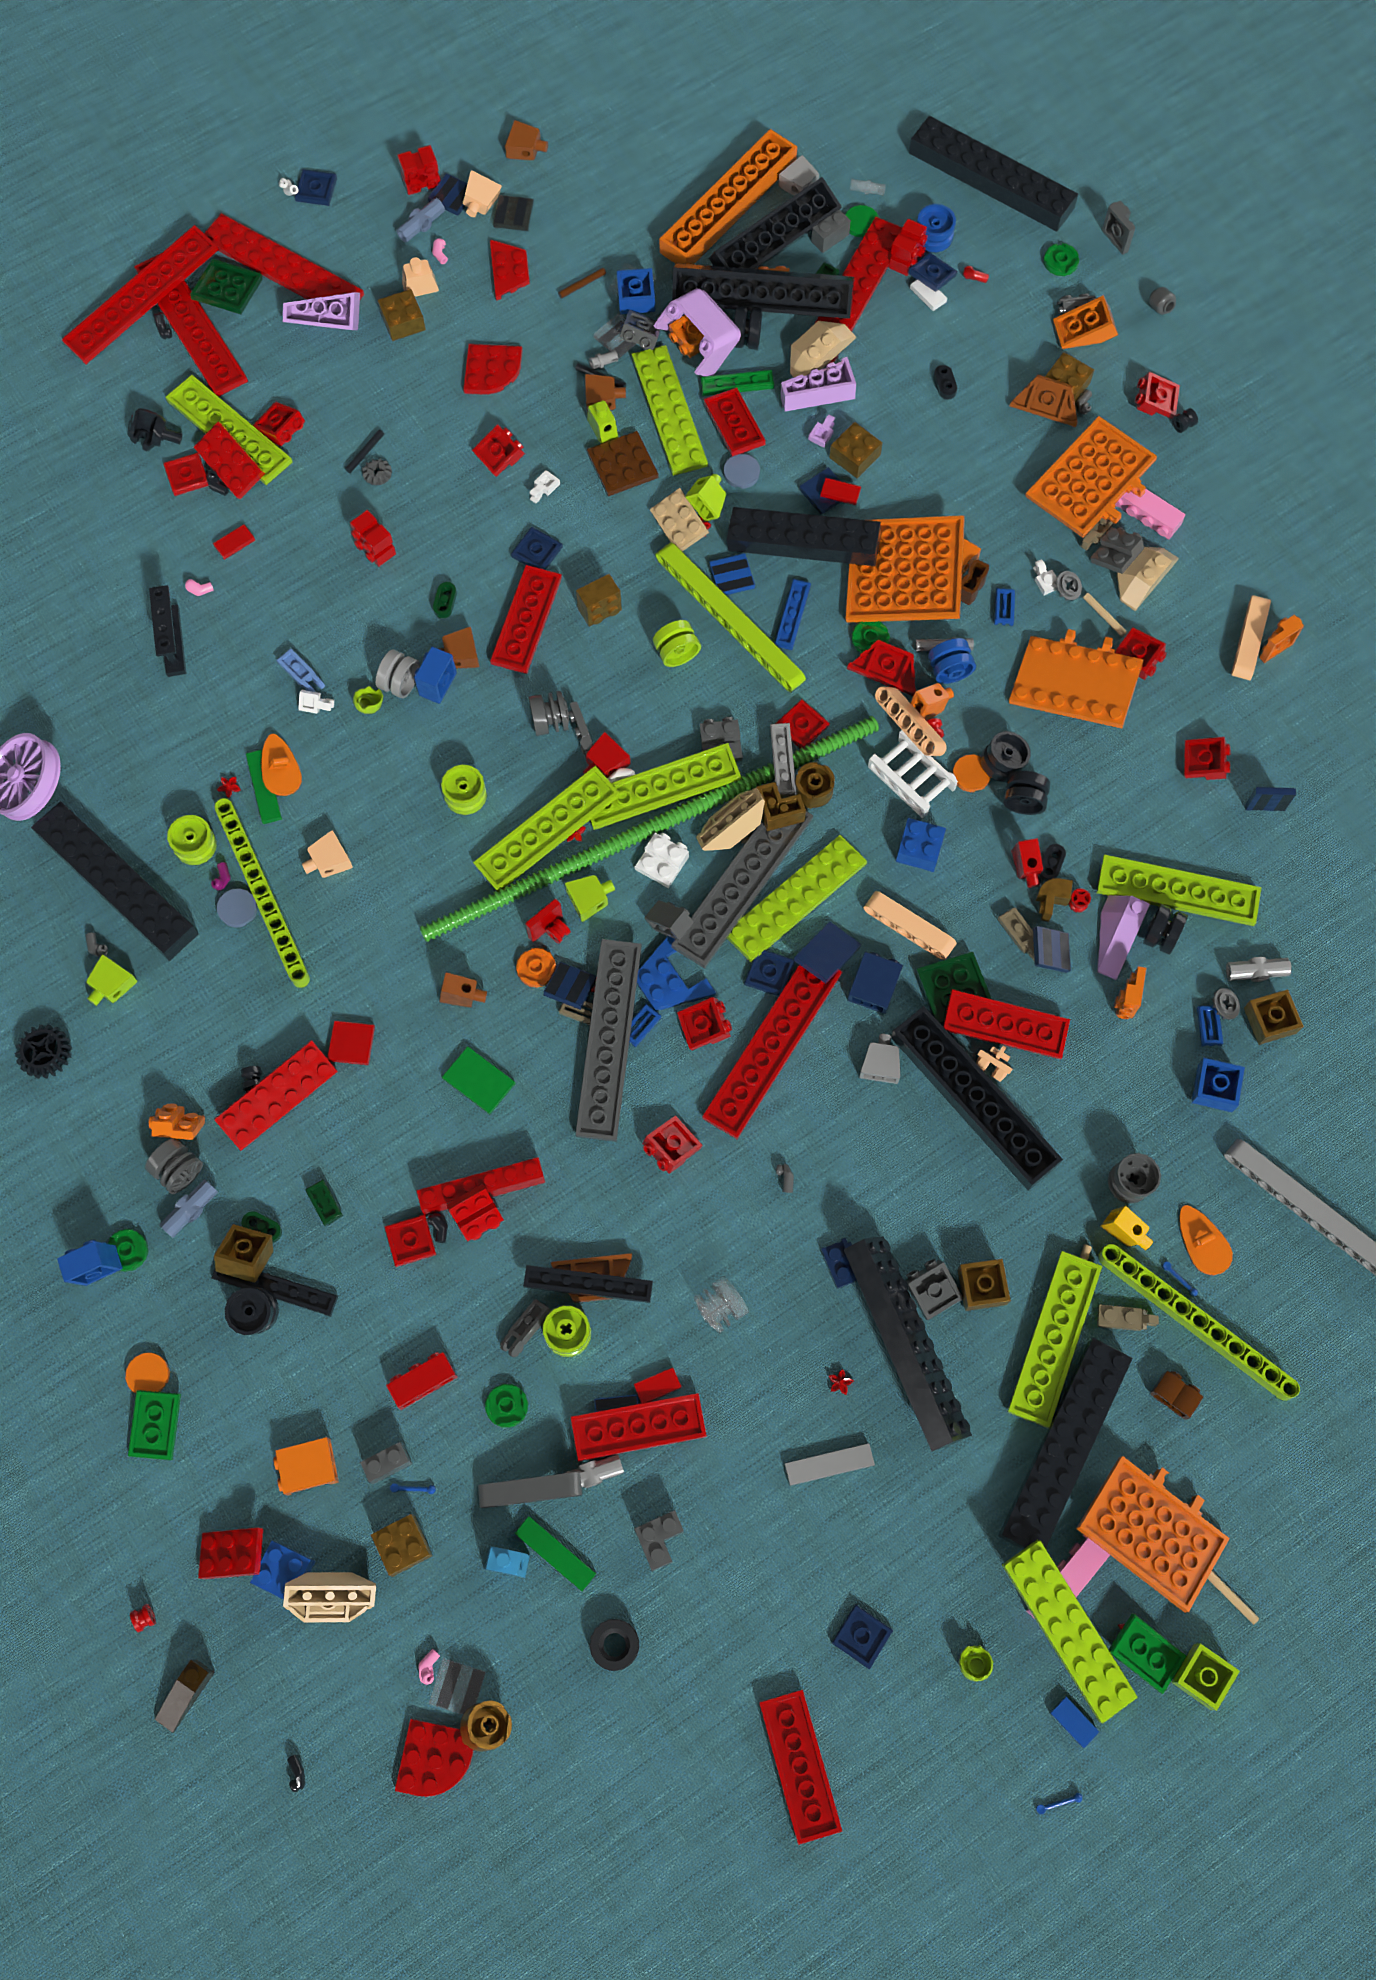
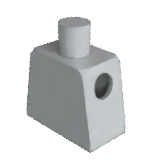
[779,155,819,196]
[859,1034,900,1084]

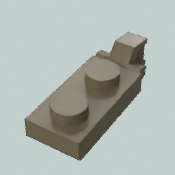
[1081,518,1114,551]
[997,907,1034,961]
[1097,1305,1159,1331]

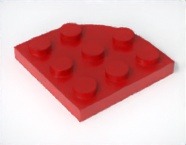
[464,344,523,394]
[395,1719,474,1797]

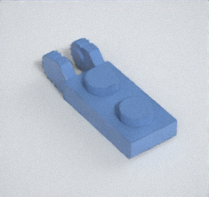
[276,649,325,692]

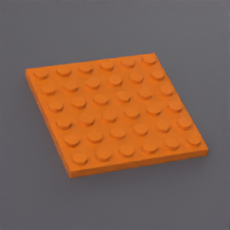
[846,515,965,623]

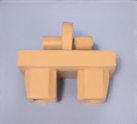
[976,1046,1013,1082]

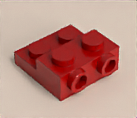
[1135,372,1180,419]
[253,402,305,446]
[472,424,525,477]
[1115,627,1167,680]
[1184,737,1231,780]
[677,997,732,1051]
[642,1115,703,1174]
[446,1184,504,1242]

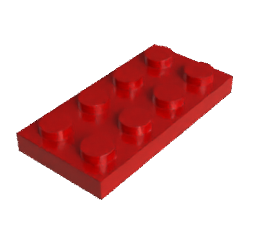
[704,388,766,457]
[194,421,265,499]

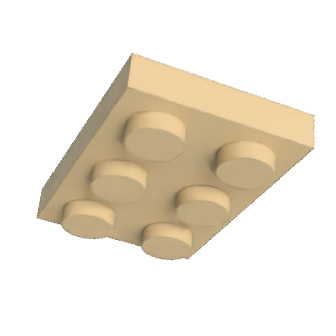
[650,488,709,552]

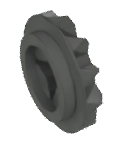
[362,458,392,485]
[1055,571,1082,601]
[1212,988,1240,1020]

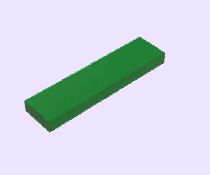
[701,370,774,396]
[246,749,282,824]
[515,1516,596,1592]

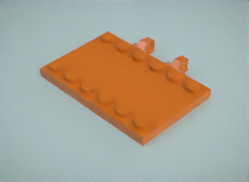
[1026,416,1157,538]
[1009,629,1143,728]
[1076,1456,1230,1613]

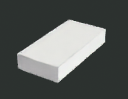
[910,280,947,311]

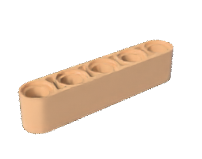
[1231,595,1271,681]
[875,687,946,756]
[863,891,957,960]

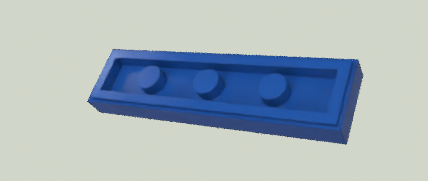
[774,579,811,650]

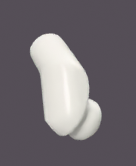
[607,768,636,783]

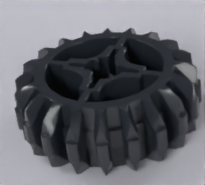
[14,1024,72,1079]

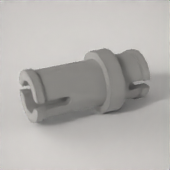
[589,350,618,369]

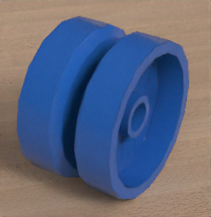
[917,204,956,253]
[928,638,976,684]

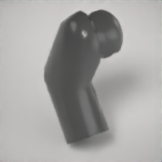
[1076,389,1092,414]
[85,933,108,957]
[776,1163,794,1193]

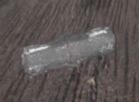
[850,179,886,196]

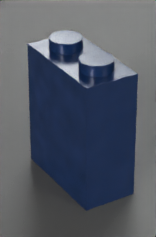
[848,952,903,1014]

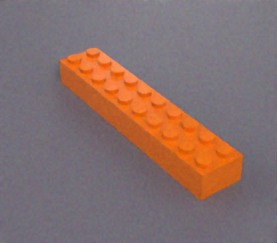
[659,129,797,264]

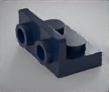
[821,1238,857,1289]

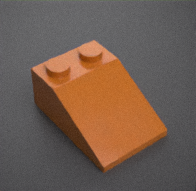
[1053,295,1118,349]

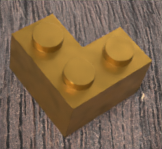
[756,782,806,831]

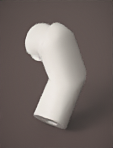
[279,178,298,196]

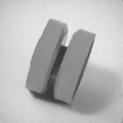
[376,649,420,699]

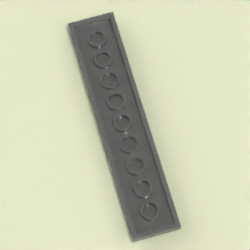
[671,797,813,969]
[576,939,642,1142]

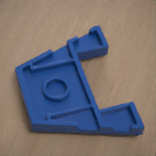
[637,936,716,1011]

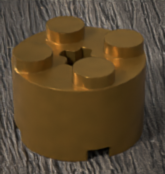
[795,762,835,809]
[460,1701,512,1752]

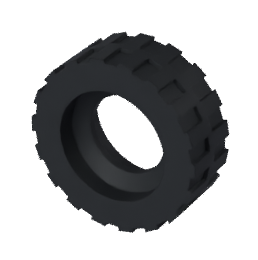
[590,1619,639,1671]

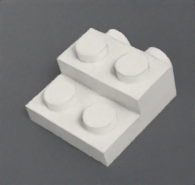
[635,833,689,889]

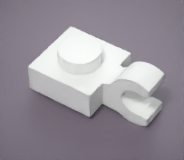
[530,470,560,503]
[1033,559,1057,595]
[299,690,334,714]

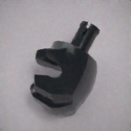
[127,408,183,451]

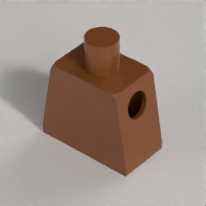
[505,120,548,160]
[585,374,626,414]
[437,627,479,669]
[440,972,487,1007]

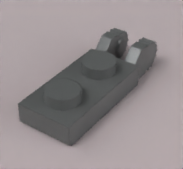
[568,701,593,757]
[500,1299,551,1358]

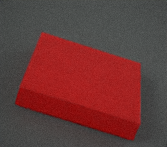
[163,452,209,496]
[775,699,830,749]
[525,899,563,942]
[327,1021,375,1066]
[384,1214,437,1267]

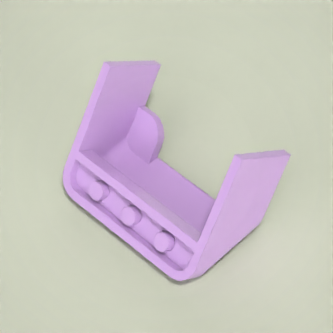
[653,289,741,376]

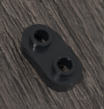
[934,365,957,399]
[1039,844,1066,882]

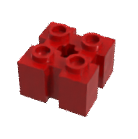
[397,145,440,195]
[889,219,928,276]
[350,510,396,567]

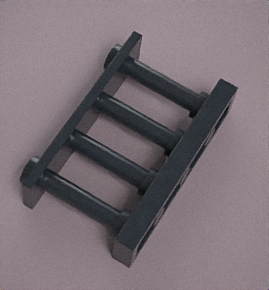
[149,585,187,677]

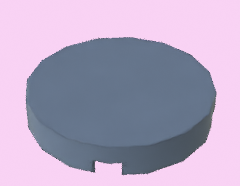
[724,454,760,489]
[217,888,257,928]

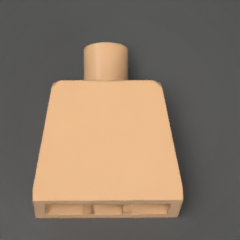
[463,170,502,217]
[402,257,439,297]
[302,830,353,878]

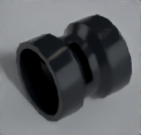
[1172,408,1198,433]
[241,1066,262,1092]

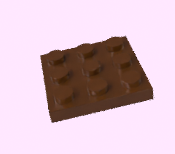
[587,431,659,497]

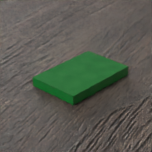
[442,1047,516,1115]
[128,1390,181,1460]
[1109,1614,1187,1694]

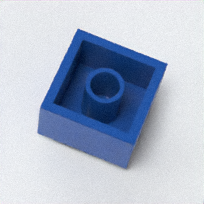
[617,268,655,314]
[414,647,457,704]
[896,818,946,872]
[1192,1058,1245,1112]
[57,1240,123,1286]
[250,1541,315,1599]

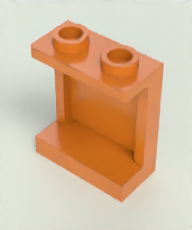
[273,1437,339,1496]

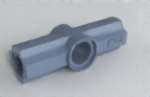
[396,198,445,242]
[159,1179,218,1238]

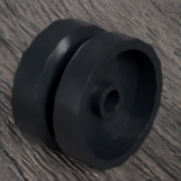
[733,306,762,350]
[981,731,1031,782]
[1003,771,1050,815]
[1143,904,1188,955]
[225,1287,279,1335]

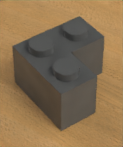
[634,1510,684,1572]

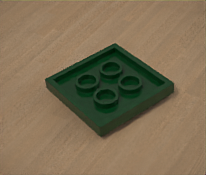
[190,259,263,315]
[916,952,992,1024]

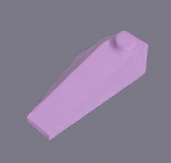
[1097,895,1150,980]

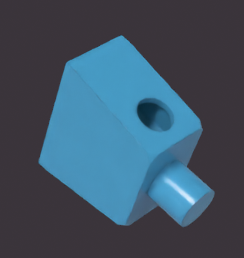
[484,1546,530,1578]

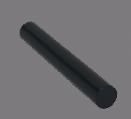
[575,363,627,387]
[345,429,384,473]

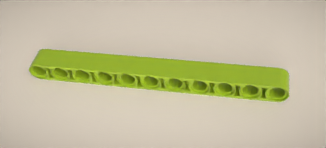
[655,542,806,692]
[215,798,310,988]
[1098,1244,1300,1401]

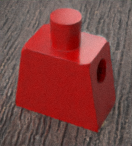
[583,732,631,778]
[1011,838,1043,888]

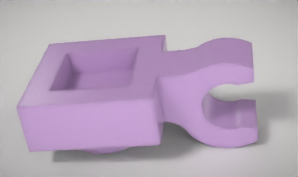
[808,415,835,448]

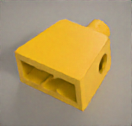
[1100,1206,1153,1250]

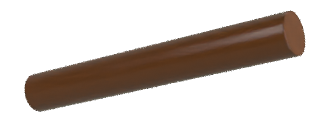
[558,268,606,299]

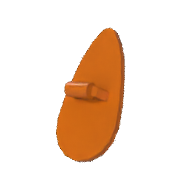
[261,734,302,796]
[1179,1205,1233,1275]

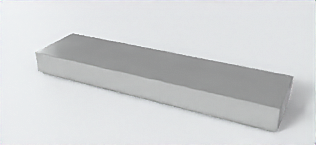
[770,723,796,797]
[785,1443,875,1486]

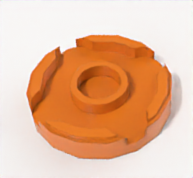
[952,754,991,792]
[516,948,556,988]
[125,1353,170,1393]

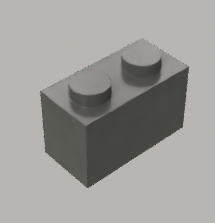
[811,210,851,253]
[644,900,694,940]
[360,1442,412,1484]

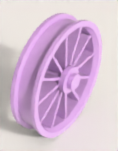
[0,733,61,821]

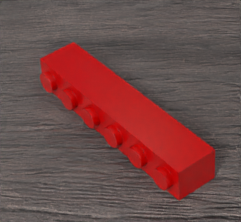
[416,1157,546,1215]

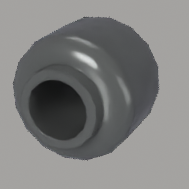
[1149,287,1176,315]

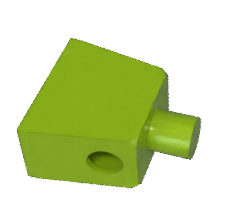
[587,400,618,444]
[685,474,726,521]
[565,875,615,922]
[86,955,138,1006]

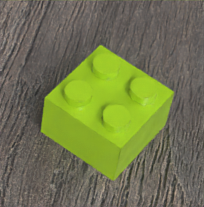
[1171,1643,1240,1711]

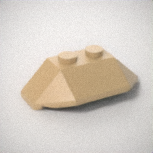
[790,321,856,378]
[1117,547,1179,611]
[696,788,765,851]
[283,1572,376,1622]

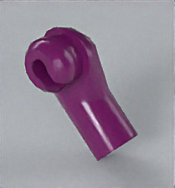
[211,862,231,890]

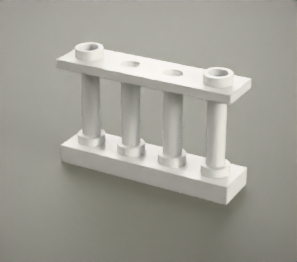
[868,730,958,819]

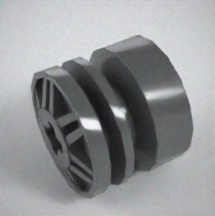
[529,691,569,736]
[145,1138,203,1194]
[1108,1153,1161,1204]

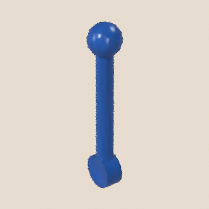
[1162,1262,1198,1296]
[390,1483,436,1494]
[1036,1793,1083,1814]

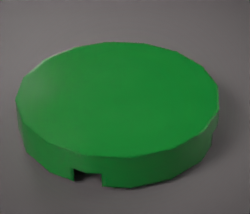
[845,205,879,238]
[1044,243,1079,276]
[852,621,890,653]
[108,1229,148,1272]
[485,1384,528,1428]

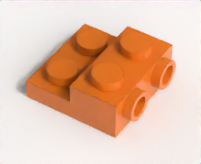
[668,315,704,358]
[1260,614,1304,663]
[1114,966,1146,1019]
[149,1103,205,1140]

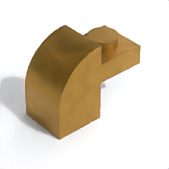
[1036,878,1073,922]

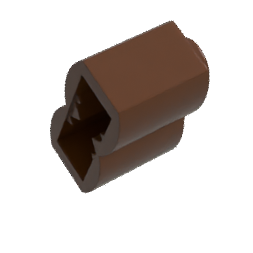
[961,559,989,605]
[1150,1371,1203,1420]

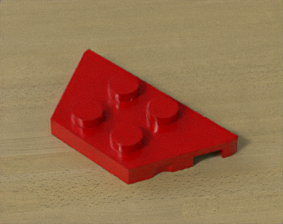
[490,240,530,300]
[847,640,916,696]

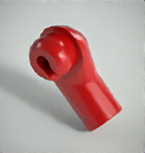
[963,266,989,283]

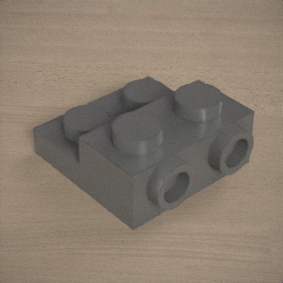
[1102,200,1135,255]
[620,310,660,350]
[1091,527,1144,574]
[700,717,743,761]
[905,1259,964,1320]

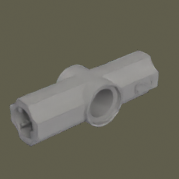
[1226,957,1291,982]
[562,1454,624,1488]

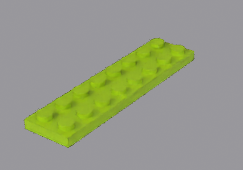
[632,345,708,476]
[165,375,293,485]
[591,743,741,830]
[473,766,621,892]
[727,835,867,963]
[1097,855,1261,926]
[1007,1251,1102,1428]
[1002,1540,1138,1724]

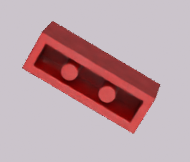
[386,1352,458,1410]

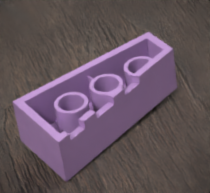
[283,292,360,330]
[781,357,856,412]

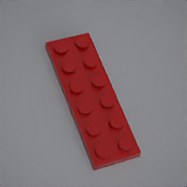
[490,565,562,674]
[943,990,1070,1059]
[214,1040,338,1151]
[571,1393,707,1461]
[759,1690,843,1845]

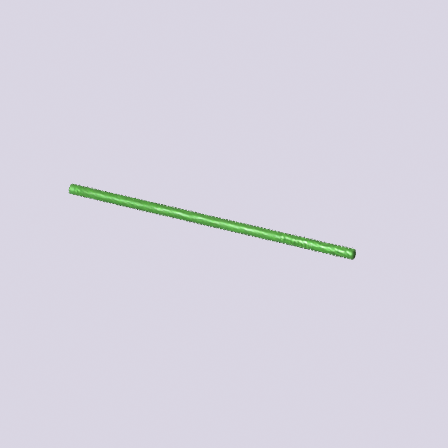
[420,716,879,942]

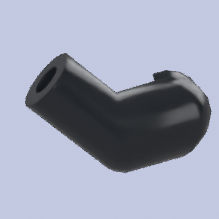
[154,312,172,340]
[207,470,229,496]
[427,1213,448,1243]
[287,1754,306,1792]

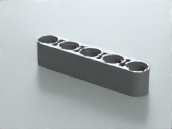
[478,1472,582,1508]

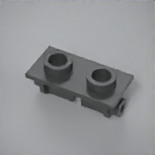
[1056,293,1095,314]

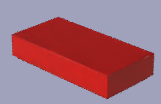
[820,478,861,505]
[213,524,255,560]
[634,1368,682,1404]

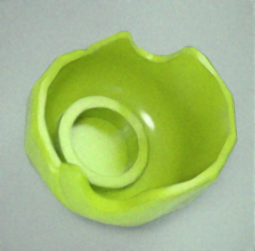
[353,686,384,714]
[958,1646,993,1682]

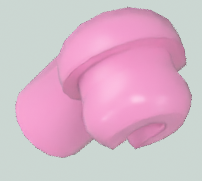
[432,238,448,264]
[185,579,214,596]
[418,1648,440,1685]

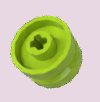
[653,620,701,667]
[441,764,487,815]
[167,815,217,865]
[543,1306,591,1357]

